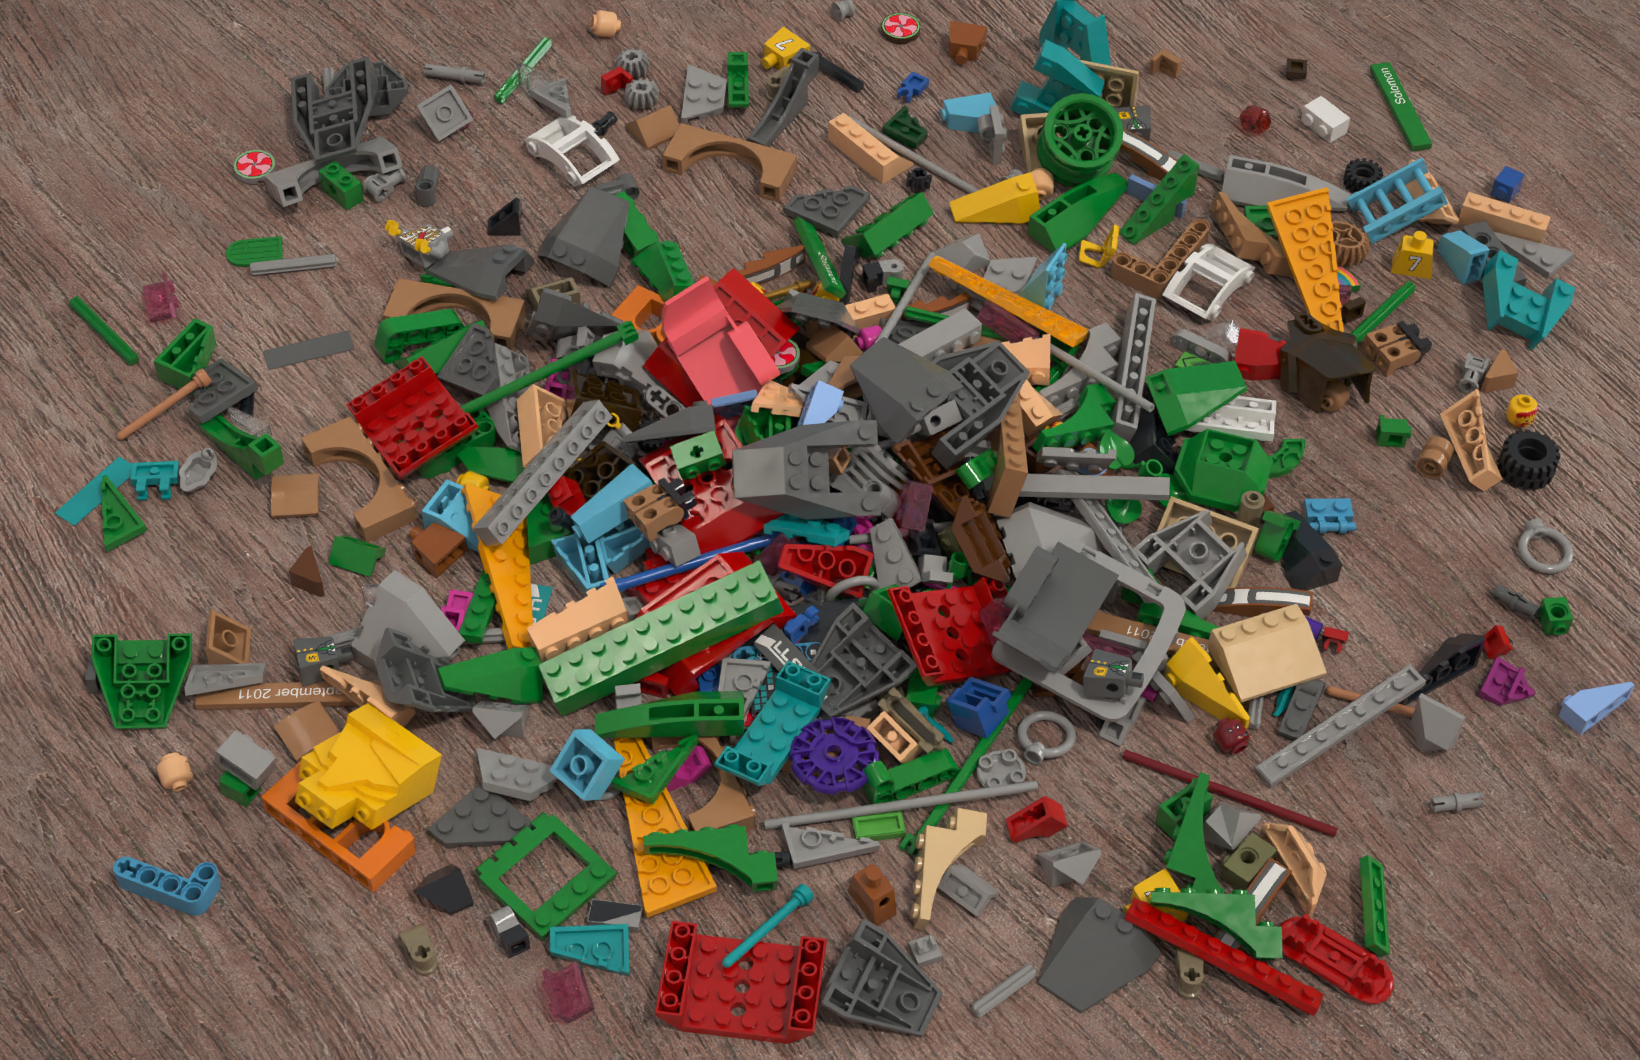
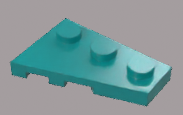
[764,514,850,547]
[550,924,630,977]

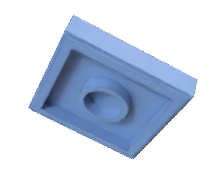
[711,389,757,418]

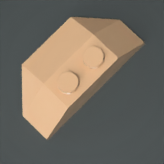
[1405,159,1459,224]
[1259,823,1327,918]

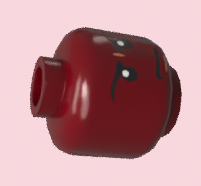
[1213,717,1250,755]

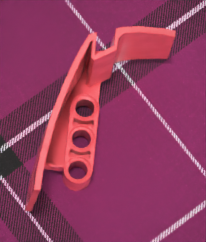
[661,276,781,433]

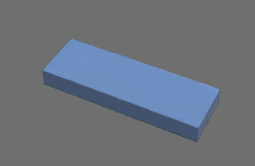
[1126,174,1187,219]

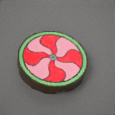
[881,13,920,44]

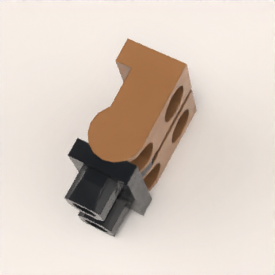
[1362,321,1432,377]
[623,478,697,542]

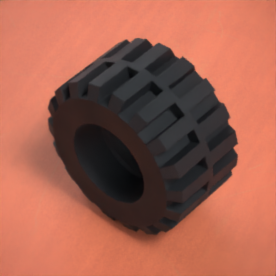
[1497,429,1560,490]

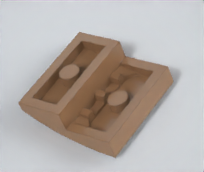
[271,473,320,519]
[273,701,341,762]

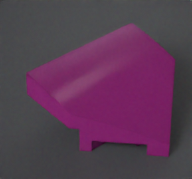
[1477,656,1535,706]

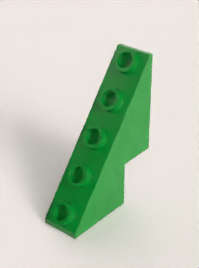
[1119,154,1199,245]

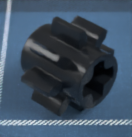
[906,168,932,193]

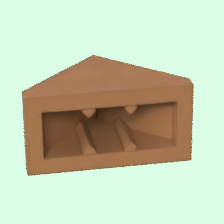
[1481,349,1518,393]

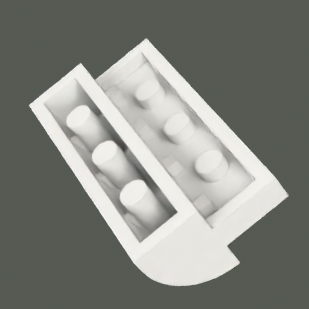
[1185,396,1276,442]

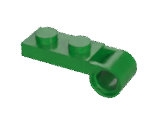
[956,448,998,490]

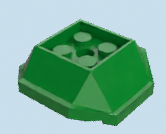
[1174,429,1274,512]

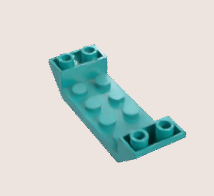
[714,661,831,786]

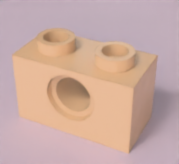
[867,711,924,764]

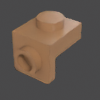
[1149,49,1183,79]

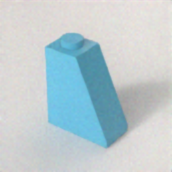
[940,92,996,133]
[1437,230,1489,285]

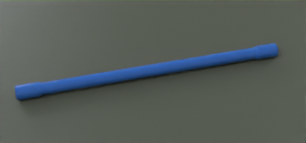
[599,519,835,593]

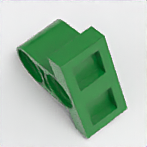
[1255,510,1301,562]

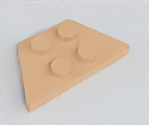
[751,380,804,417]

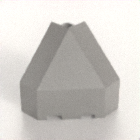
[592,329,675,412]
[996,502,1102,579]
[351,570,465,675]

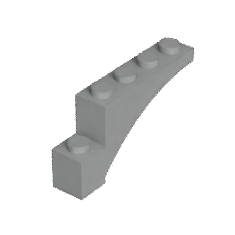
[1039,322,1121,407]

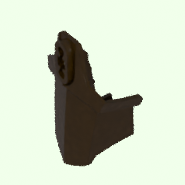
[1279,313,1376,414]

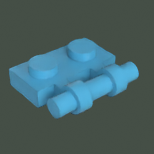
[1303,498,1356,534]

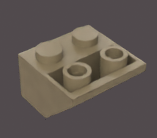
[525,277,581,311]

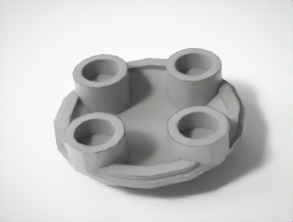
[977,749,1026,788]

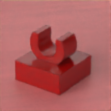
[1484,625,1513,659]
[1322,626,1349,653]

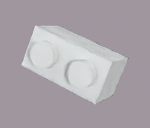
[1301,96,1350,143]

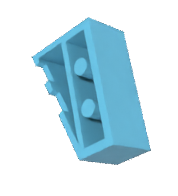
[599,519,651,574]
[551,534,610,597]

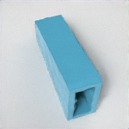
[570,464,653,544]

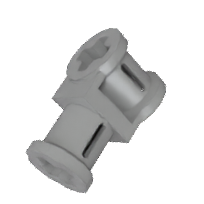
[362,168,407,202]
[1458,352,1490,394]

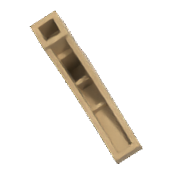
[911,808,987,930]

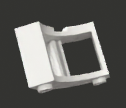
[524,115,620,187]
[1162,244,1255,321]

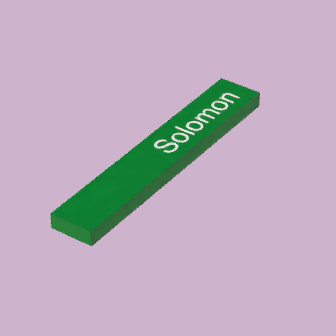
[1370,62,1432,151]
[793,216,846,299]

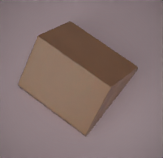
[626,105,680,150]
[806,326,863,362]
[205,609,251,664]

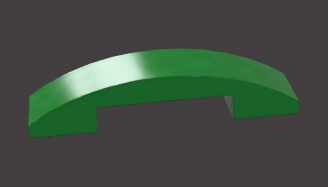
[728,52,749,107]

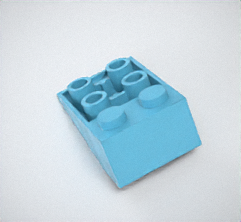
[1020,243,1068,310]
[422,479,479,552]

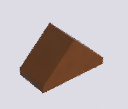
[289,546,325,597]

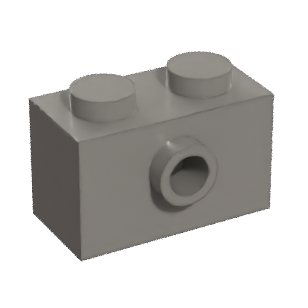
[649,523,701,567]
[216,730,276,791]

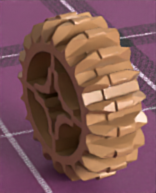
[1331,219,1370,267]

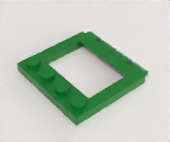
[475,812,617,941]

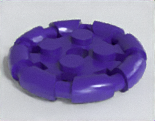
[789,717,879,795]

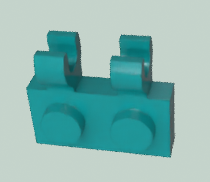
[130,461,180,501]

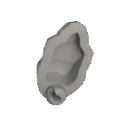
[179,447,217,493]

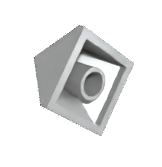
[932,233,990,273]
[1410,693,1466,753]
[472,700,530,739]
[1203,801,1262,850]
[1037,841,1102,887]

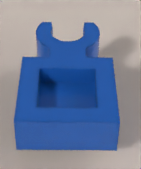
[897,71,929,103]
[784,606,820,644]

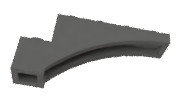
[747,48,819,147]

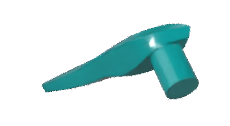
[1273,686,1295,717]
[919,707,954,743]

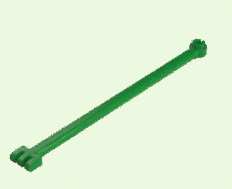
[398,321,639,443]
[899,677,1034,857]

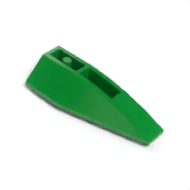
[1028,172,1128,253]
[595,691,744,738]

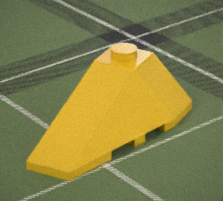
[949,172,1040,225]
[1164,637,1250,730]

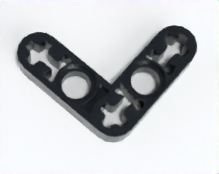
[839,245,861,305]

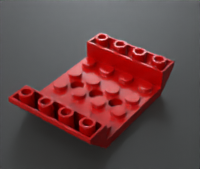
[642,268,800,407]
[346,356,479,481]
[638,414,784,554]
[635,551,797,696]
[887,577,1012,686]
[655,921,827,1044]

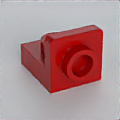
[601,66,633,96]

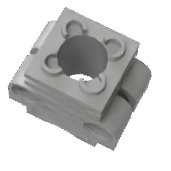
[829,444,911,522]

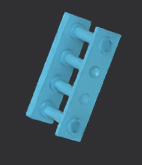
[1346,157,1448,245]

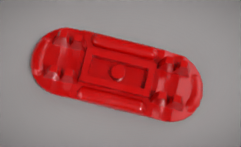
[1278,913,1394,1005]

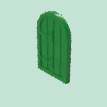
[226,236,283,267]

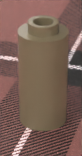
[1237,491,1265,528]

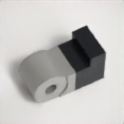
[861,259,903,293]
[489,906,530,958]

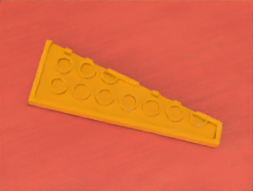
[1267,187,1344,332]
[928,256,1089,347]
[461,484,533,649]
[614,737,717,918]

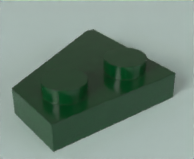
[882,106,928,149]

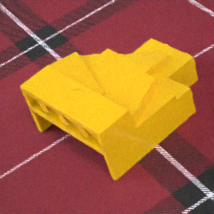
[295,703,442,830]

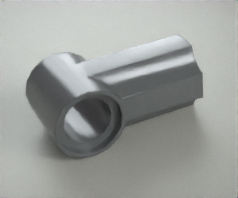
[415,165,439,207]
[595,173,640,200]

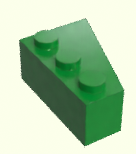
[615,191,659,259]
[154,318,216,395]
[739,405,791,445]
[527,493,573,565]

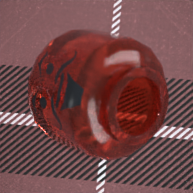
[1240,105,1271,134]

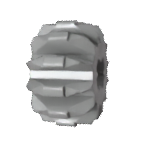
[615,47,649,80]
[624,78,659,111]

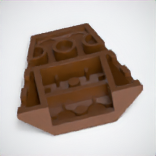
[891,424,987,517]
[952,495,1011,583]

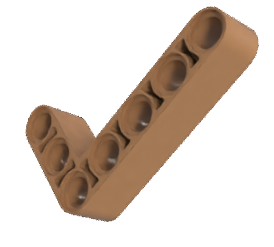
[1110,219,1210,298]

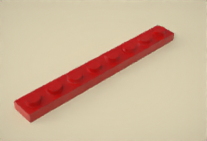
[1124,897,1324,1016]

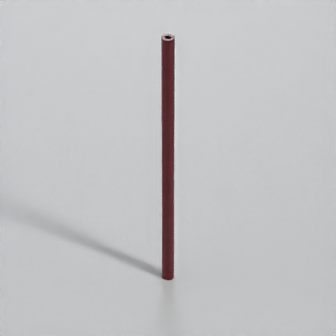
[1122,749,1338,837]

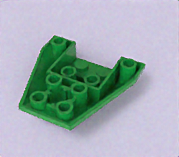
[1145,361,1248,436]
[91,633,192,730]

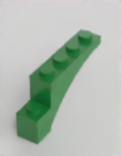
[1032,383,1117,453]
[199,414,284,481]
[1121,568,1219,640]
[1163,772,1225,894]
[643,824,778,893]
[1147,887,1282,961]

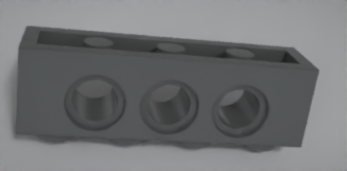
[1462,221,1527,287]

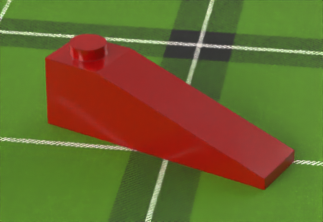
[1234,328,1287,381]
[777,544,874,599]

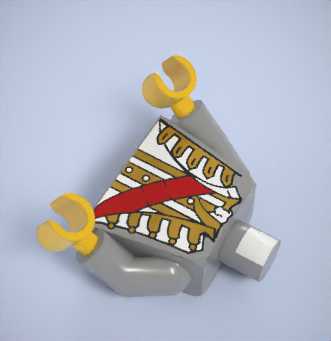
[385,220,454,268]

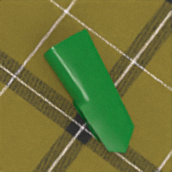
[457,446,525,483]

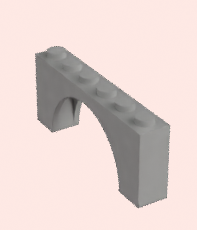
[264,136,402,207]

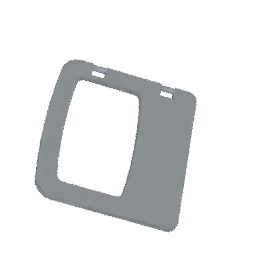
[992,535,1186,722]

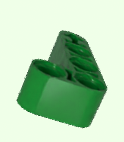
[374,309,464,364]
[418,409,497,479]
[863,748,960,804]

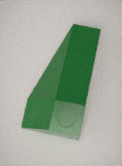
[437,647,543,704]

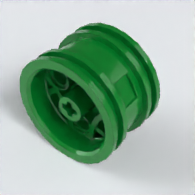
[1036,93,1124,187]

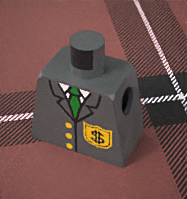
[1114,105,1151,141]
[293,637,352,687]
[1083,649,1144,698]

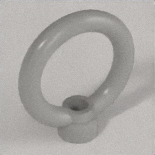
[1518,518,1573,574]
[825,576,881,602]
[1017,711,1076,765]

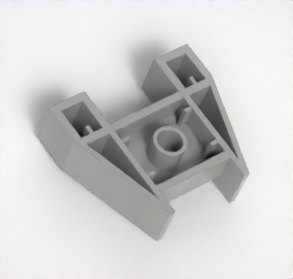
[1133,509,1247,619]

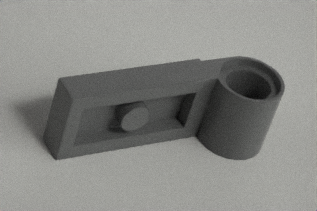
[1277,679,1325,741]

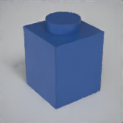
[1490,166,1525,203]

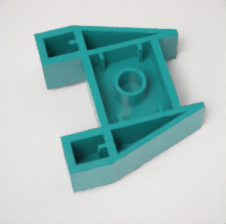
[1038,0,1111,66]
[1009,40,1105,115]
[1482,250,1575,351]

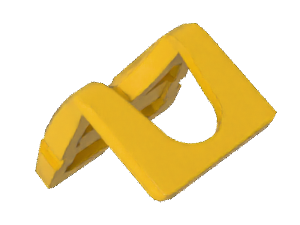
[1078,224,1119,268]

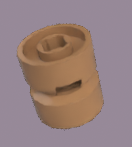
[1415,436,1454,479]

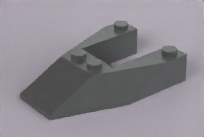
[291,56,378,163]
[931,341,1030,470]
[732,420,881,520]

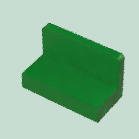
[329,535,386,576]

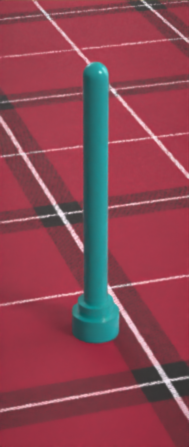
[722,884,814,968]

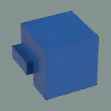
[946,677,1011,738]

